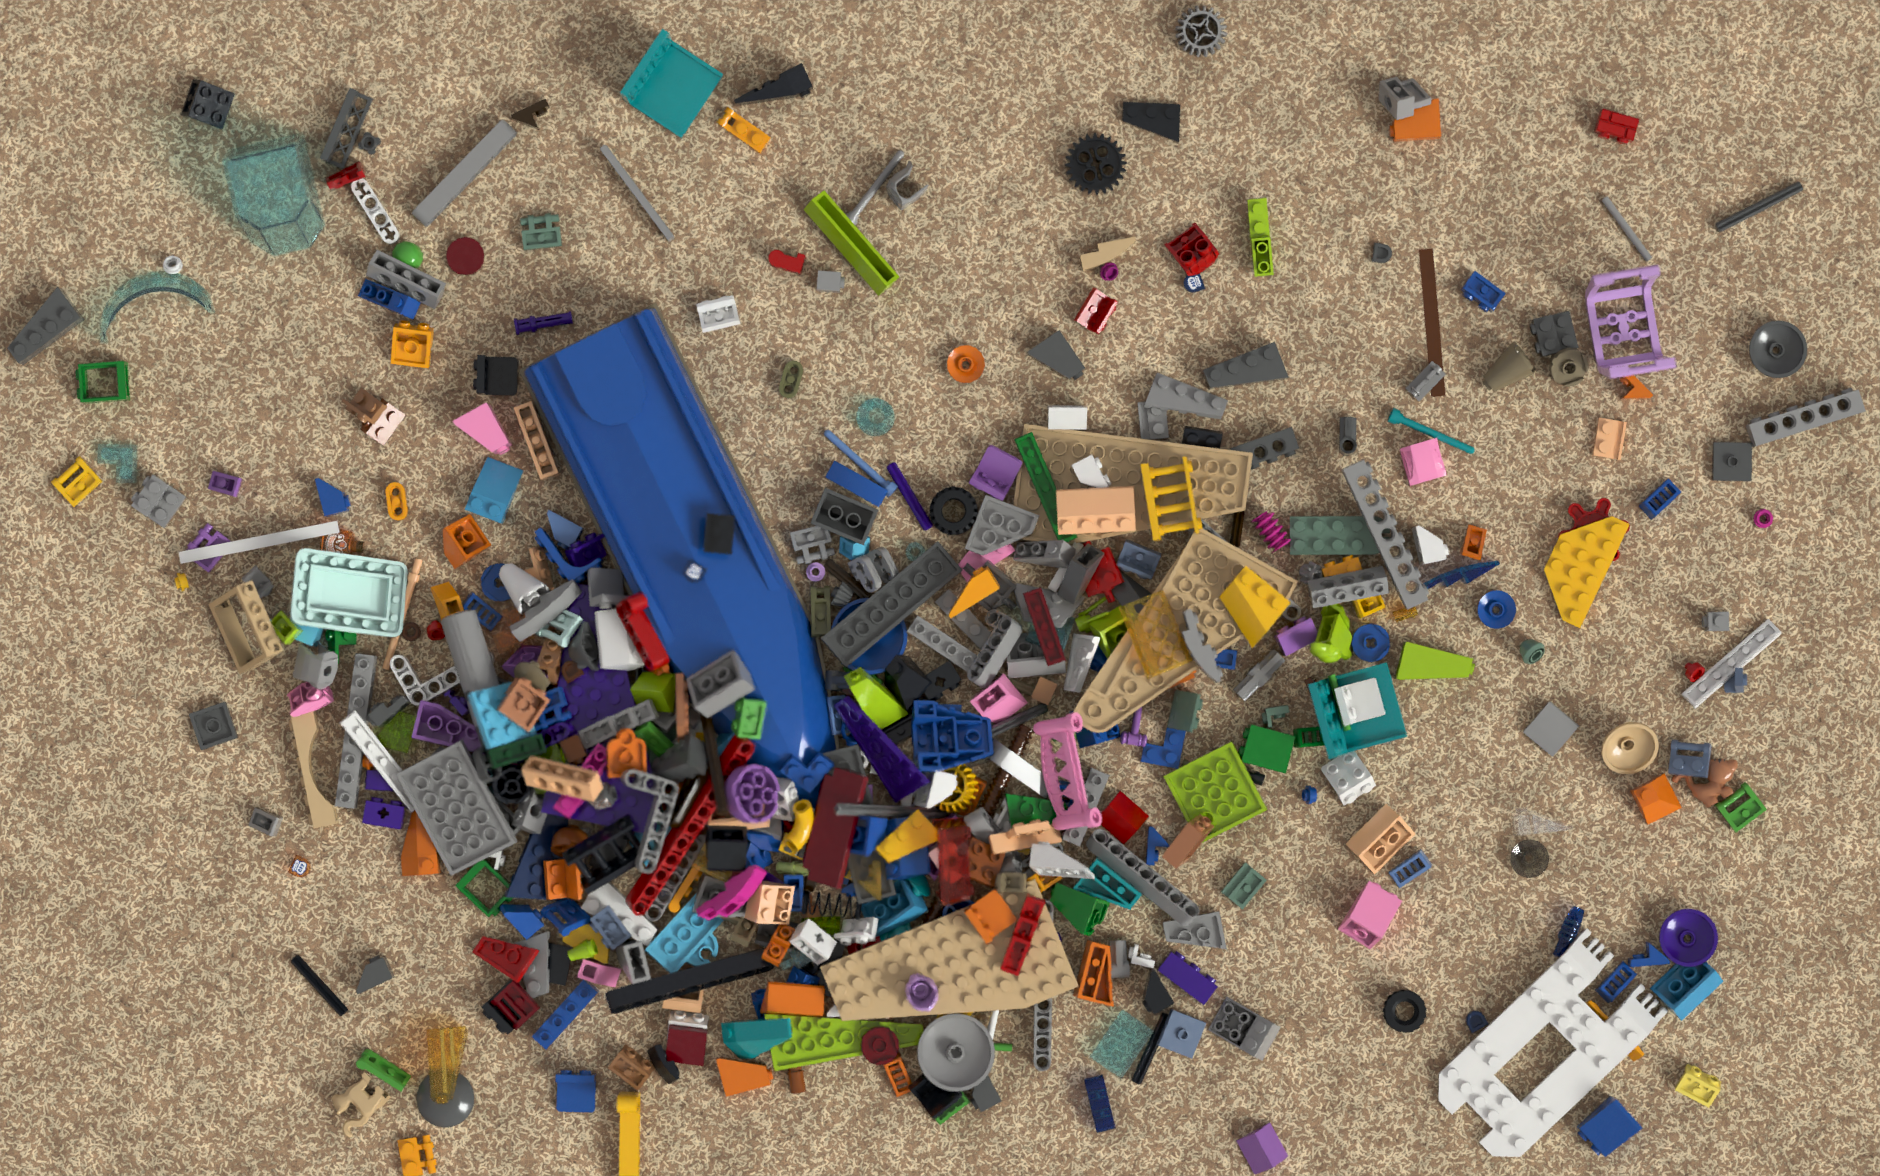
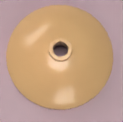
[1601,722,1659,774]

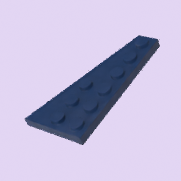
[504,814,569,901]

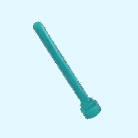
[1387,408,1475,454]

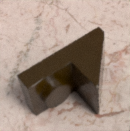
[511,99,550,130]

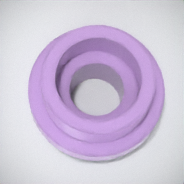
[806,562,825,582]

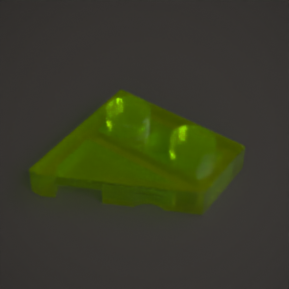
[377,711,417,754]

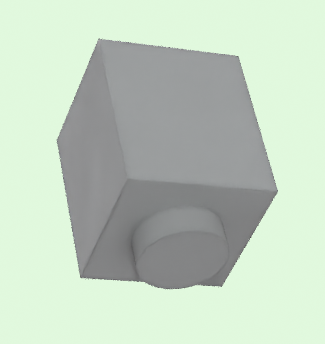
[817,270,845,293]

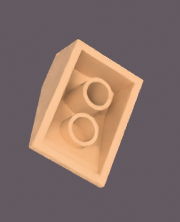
[662,951,709,1013]

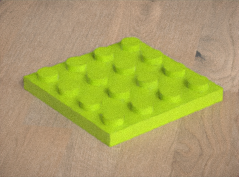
[1163,741,1268,843]

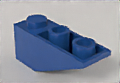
[358,279,421,320]

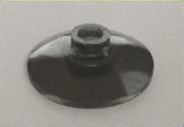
[1510,839,1549,878]

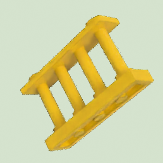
[1141,457,1203,541]

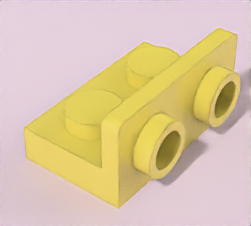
[1675,1064,1721,1108]

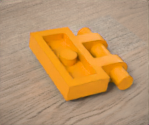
[397,1134,437,1176]

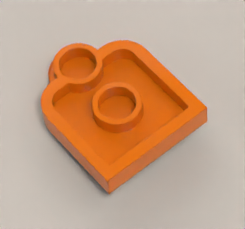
[606,728,647,778]

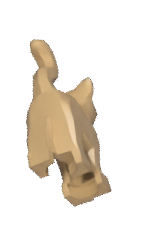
[331,1071,392,1138]

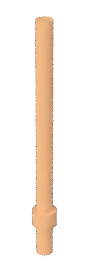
[382,558,423,670]

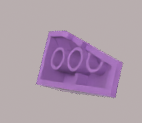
[411,700,486,755]

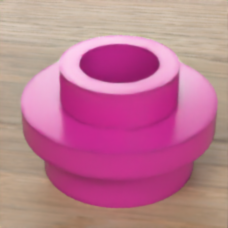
[1753,509,1773,528]

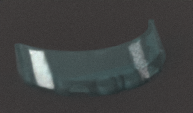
[99,271,215,344]

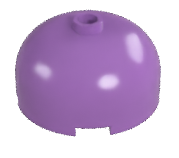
[724,764,780,823]

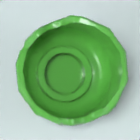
[392,241,423,269]

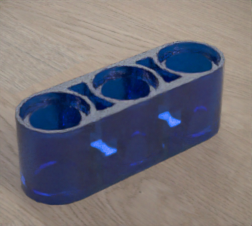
[1084,1074,1116,1133]

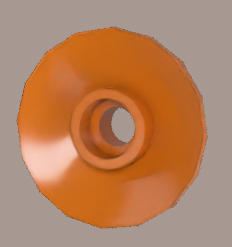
[947,345,985,383]

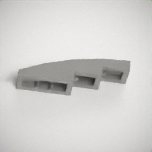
[509,579,582,642]
[578,699,659,749]

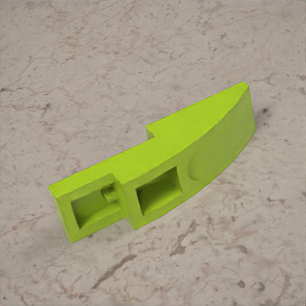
[1247,197,1274,277]

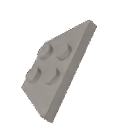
[1012,583,1085,628]

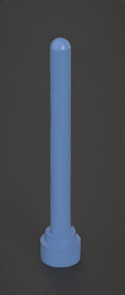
[824,430,898,498]

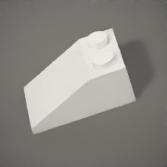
[1029,842,1095,879]

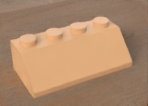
[1056,486,1136,535]

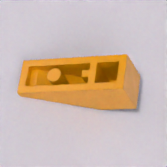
[948,566,1000,619]

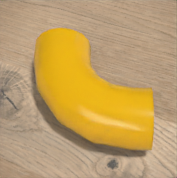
[784,799,814,852]

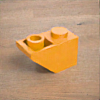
[430,582,464,620]

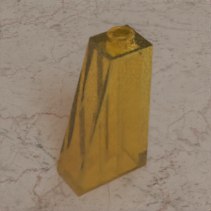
[427,1026,468,1104]

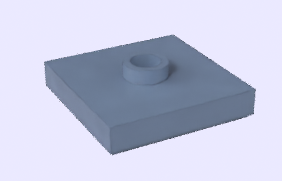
[1156,1009,1206,1058]

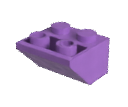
[1274,616,1318,657]

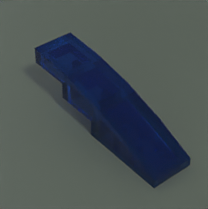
[1421,561,1500,589]

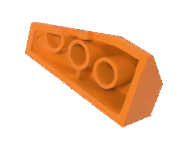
[401,810,441,876]

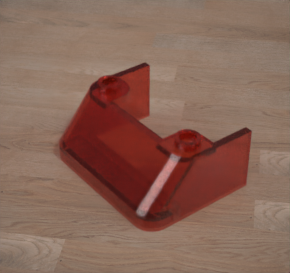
[932,817,974,906]

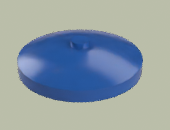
[831,598,907,675]

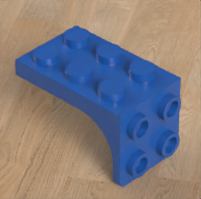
[535,528,604,584]

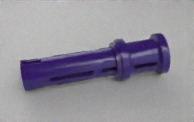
[514,311,573,335]

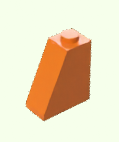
[1389,98,1441,142]
[716,1057,774,1097]

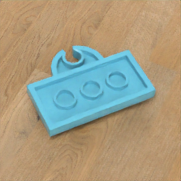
[644,894,724,974]

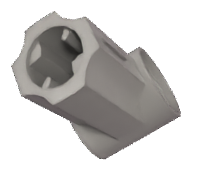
[1109,940,1130,979]

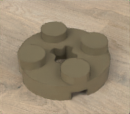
[1549,348,1589,387]

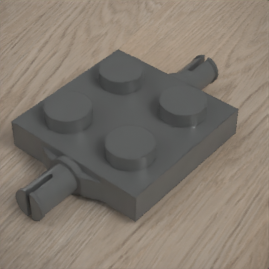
[963,560,1017,611]

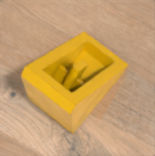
[1351,595,1386,619]

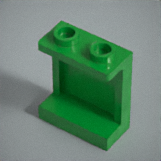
[1238,724,1296,773]

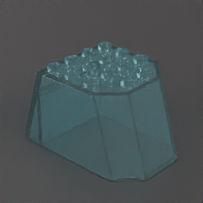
[222,132,325,257]

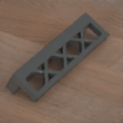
[320,88,373,169]

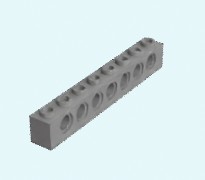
[1341,460,1429,610]
[335,653,378,809]

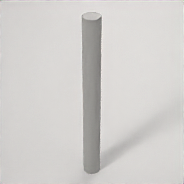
[1601,196,1653,262]

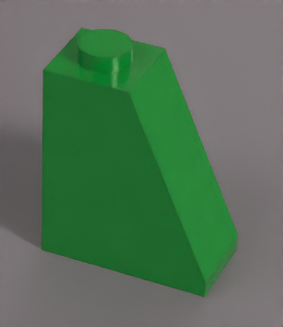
[1050,883,1110,936]

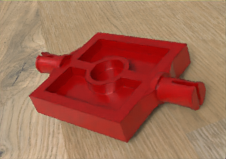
[1083,541,1124,604]

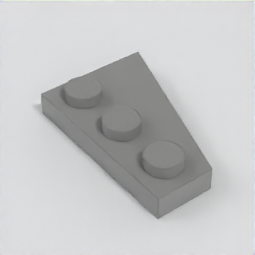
[513,932,550,998]

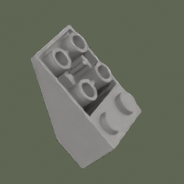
[1208,996,1281,1060]

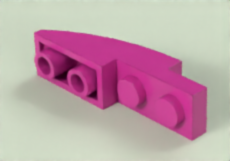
[553,743,607,819]
[696,865,766,921]

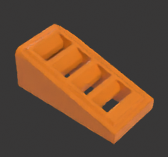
[883,1052,912,1097]

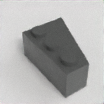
[652,734,707,787]

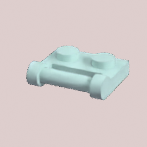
[535,610,583,648]

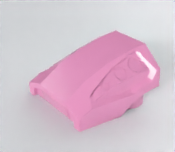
[1399,438,1446,486]
[287,682,334,717]

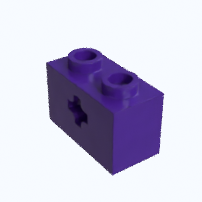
[362,797,406,829]

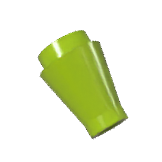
[568,939,598,961]

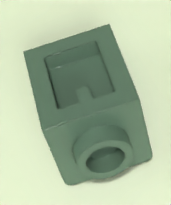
[1261,705,1290,728]

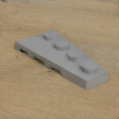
[1144,373,1228,419]

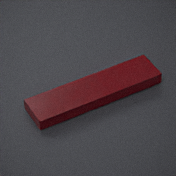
[1023,587,1066,666]

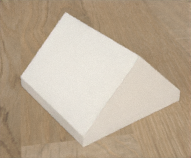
[1048,405,1087,430]

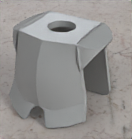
[886,161,929,210]
[293,641,338,689]

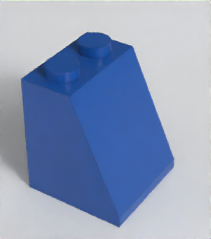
[1576,1096,1642,1157]

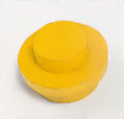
[174,573,189,591]

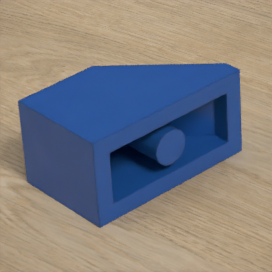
[315,478,351,517]
[499,904,544,940]

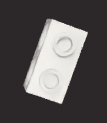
[772,777,799,821]

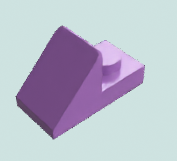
[208,471,242,497]

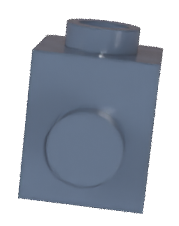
[1724,668,1748,693]

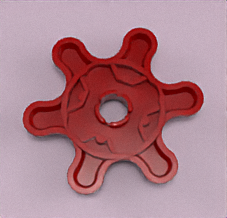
[1558,498,1630,561]

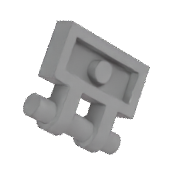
[790,526,835,564]

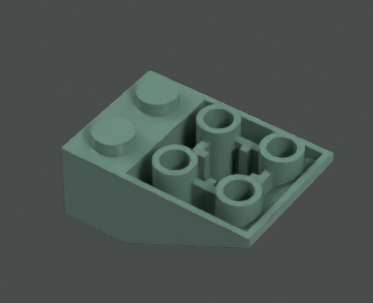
[1167,690,1203,733]

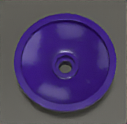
[1659,909,1718,967]

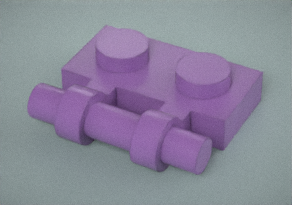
[186,523,232,573]

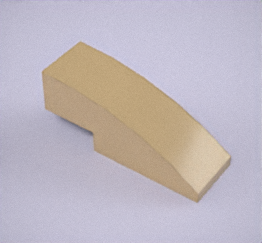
[1080,237,1136,272]

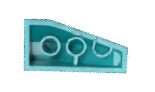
[721,1018,792,1059]

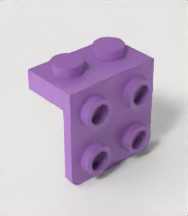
[969,445,1022,501]

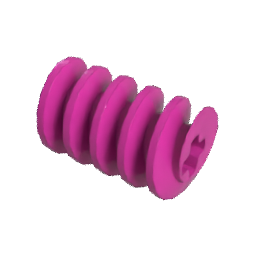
[1251,511,1291,553]

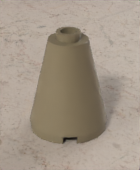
[1483,341,1537,392]

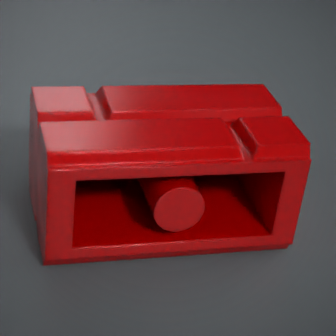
[1594,108,1639,145]

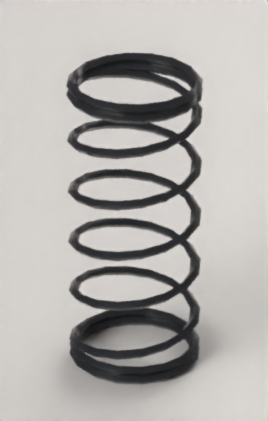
[802,890,862,920]

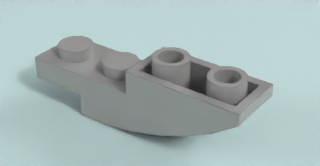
[1181,609,1223,683]

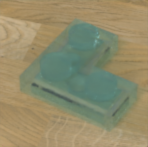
[97,444,137,483]

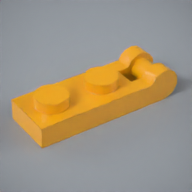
[716,107,771,153]
[669,862,703,913]

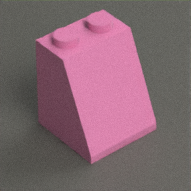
[453,402,512,455]
[1338,881,1402,949]

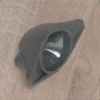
[568,622,599,671]

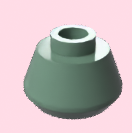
[1520,639,1545,664]

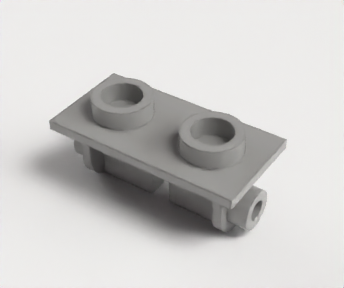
[1405,361,1446,402]

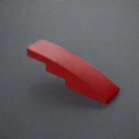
[1000,894,1046,976]

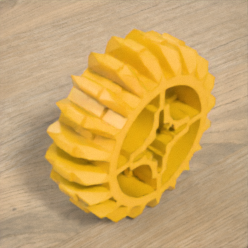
[935,764,979,813]

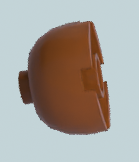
[551,824,588,858]

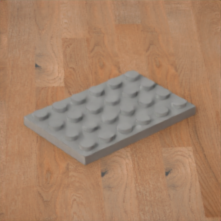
[396,740,518,876]

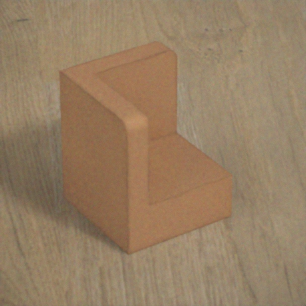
[1031,677,1058,705]

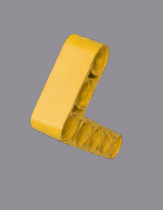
[617,1091,640,1176]

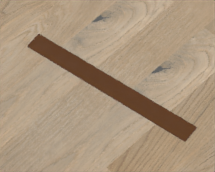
[1419,249,1445,397]

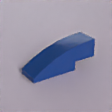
[825,461,888,507]

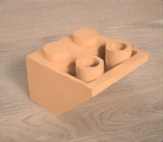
[745,881,795,924]

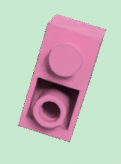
[577,958,621,987]

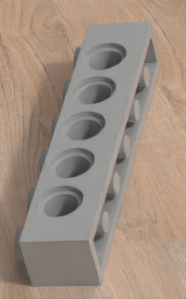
[1746,388,1866,447]

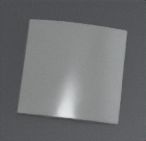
[1523,701,1579,757]

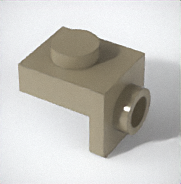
[995,871,1026,893]

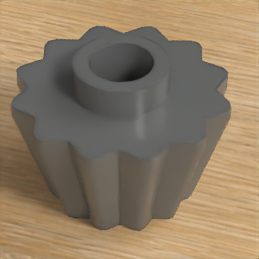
[830,581,854,607]

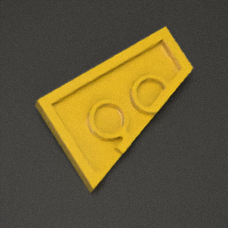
[875,809,944,863]

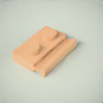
[1592,417,1627,460]

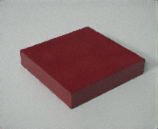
[666,1024,708,1066]

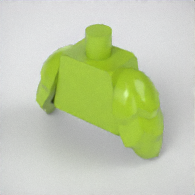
[1310,604,1352,663]

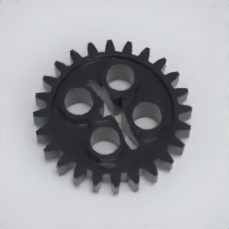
[1065,133,1127,196]

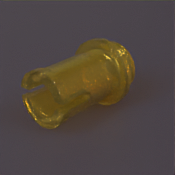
[1392,606,1418,623]

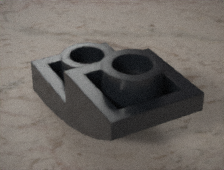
[647,1044,680,1084]

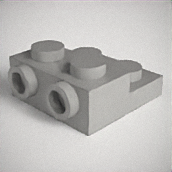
[131,474,187,528]

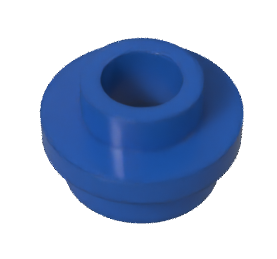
[1302,785,1317,805]

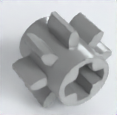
[1299,561,1323,584]

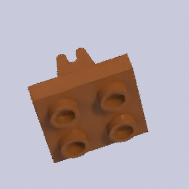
[957,837,1006,888]

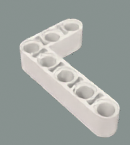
[390,651,495,705]

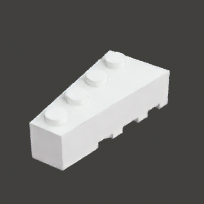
[581,882,659,946]

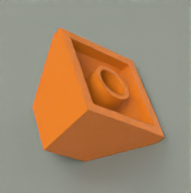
[443,514,491,569]
[1630,773,1682,825]

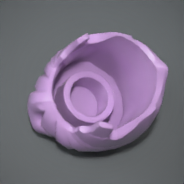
[905,973,939,1011]

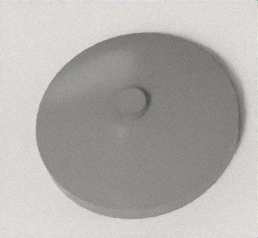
[917,1014,995,1092]

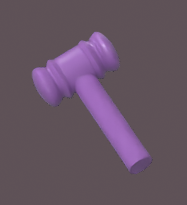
[1120,707,1147,747]

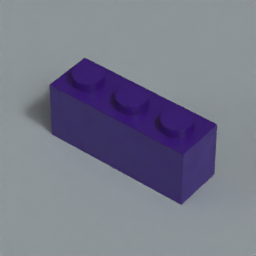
[1157,951,1218,1005]

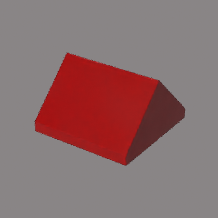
[1101,791,1149,845]

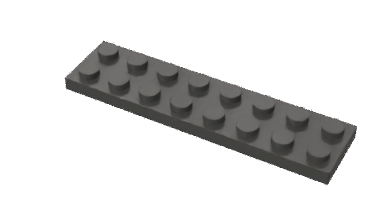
[821,541,962,668]
[823,745,896,904]

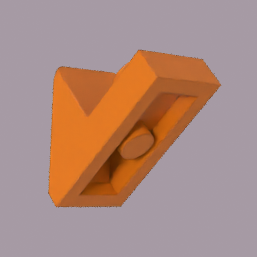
[1620,375,1653,399]
[1460,524,1487,560]

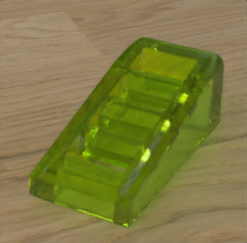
[801,916,841,939]

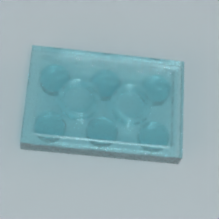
[1089,1009,1154,1079]

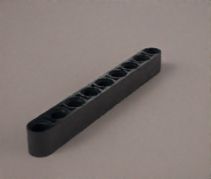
[605,948,775,1014]

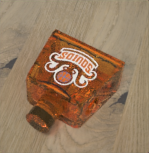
[320,529,365,555]

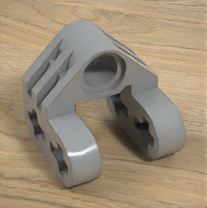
[847,547,899,592]

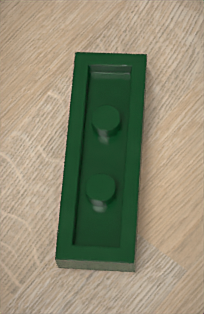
[486,733,547,769]

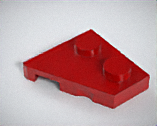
[325,161,365,189]

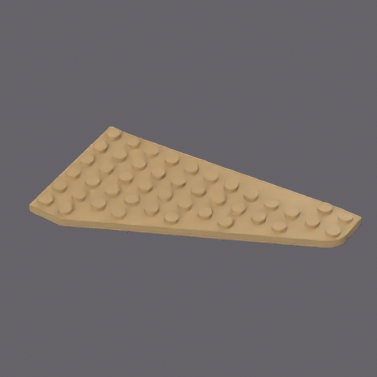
[1073,529,1298,733]

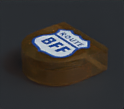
[288,855,311,877]

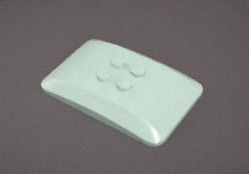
[290,548,408,637]

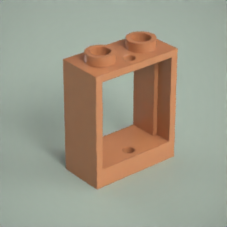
[1162,814,1215,869]

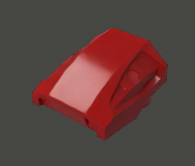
[1164,223,1219,276]

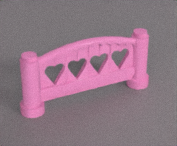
[1033,712,1102,830]

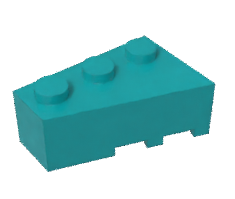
[1073,857,1142,910]

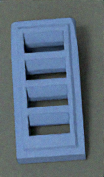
[1388,849,1432,888]

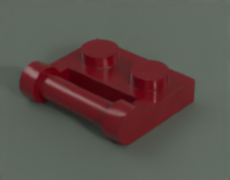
[490,980,541,1030]

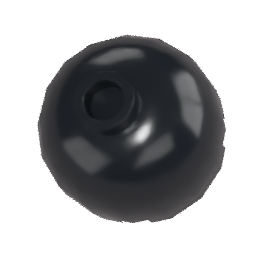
[492,765,531,804]

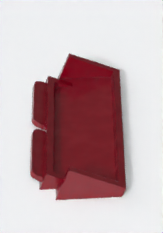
[802,767,868,889]

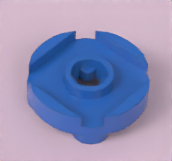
[481,564,511,602]
[1351,624,1390,662]

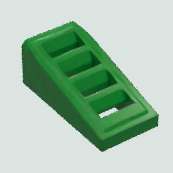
[1293,726,1325,748]

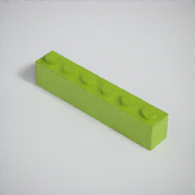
[804,190,899,296]

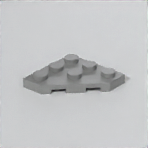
[965,495,1039,556]

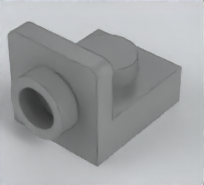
[1702,612,1729,631]

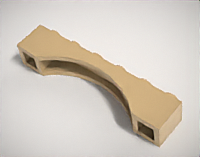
[289,711,339,828]

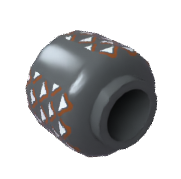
[587,782,617,810]

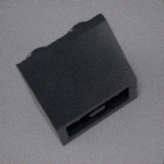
[706,825,747,872]

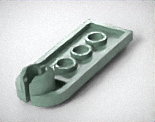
[1290,516,1390,555]

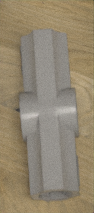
[1233,649,1286,701]

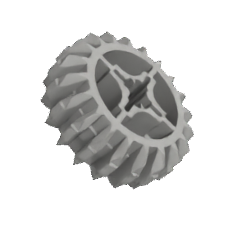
[1175,5,1227,57]

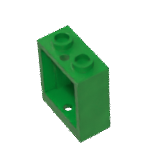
[75,361,130,404]
[455,859,513,918]

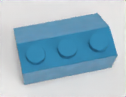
[1650,962,1724,1021]

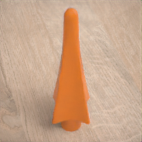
[643,665,670,676]

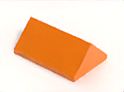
[760,981,825,1017]

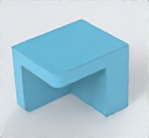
[839,536,870,560]

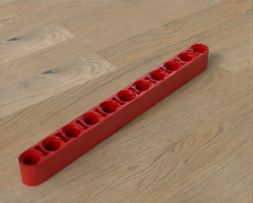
[625,735,754,916]

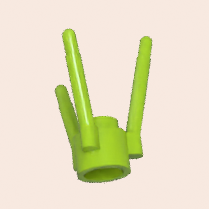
[1074,596,1109,633]

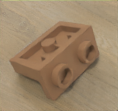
[341,387,387,425]
[537,638,564,684]
[608,1045,655,1091]

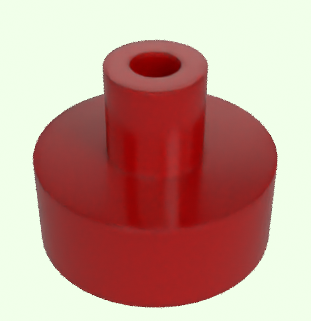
[426,620,445,641]
[1685,662,1705,682]

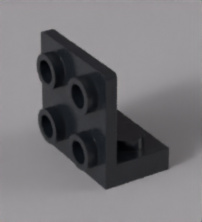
[180,79,235,129]

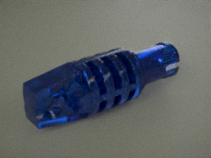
[1552,906,1584,957]

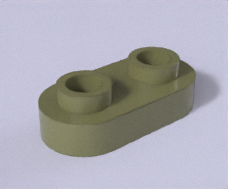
[779,361,803,399]

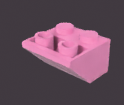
[970,673,1028,724]

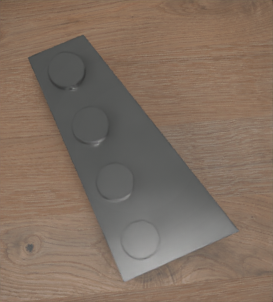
[7,287,85,365]

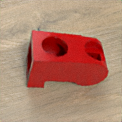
[768,250,806,275]

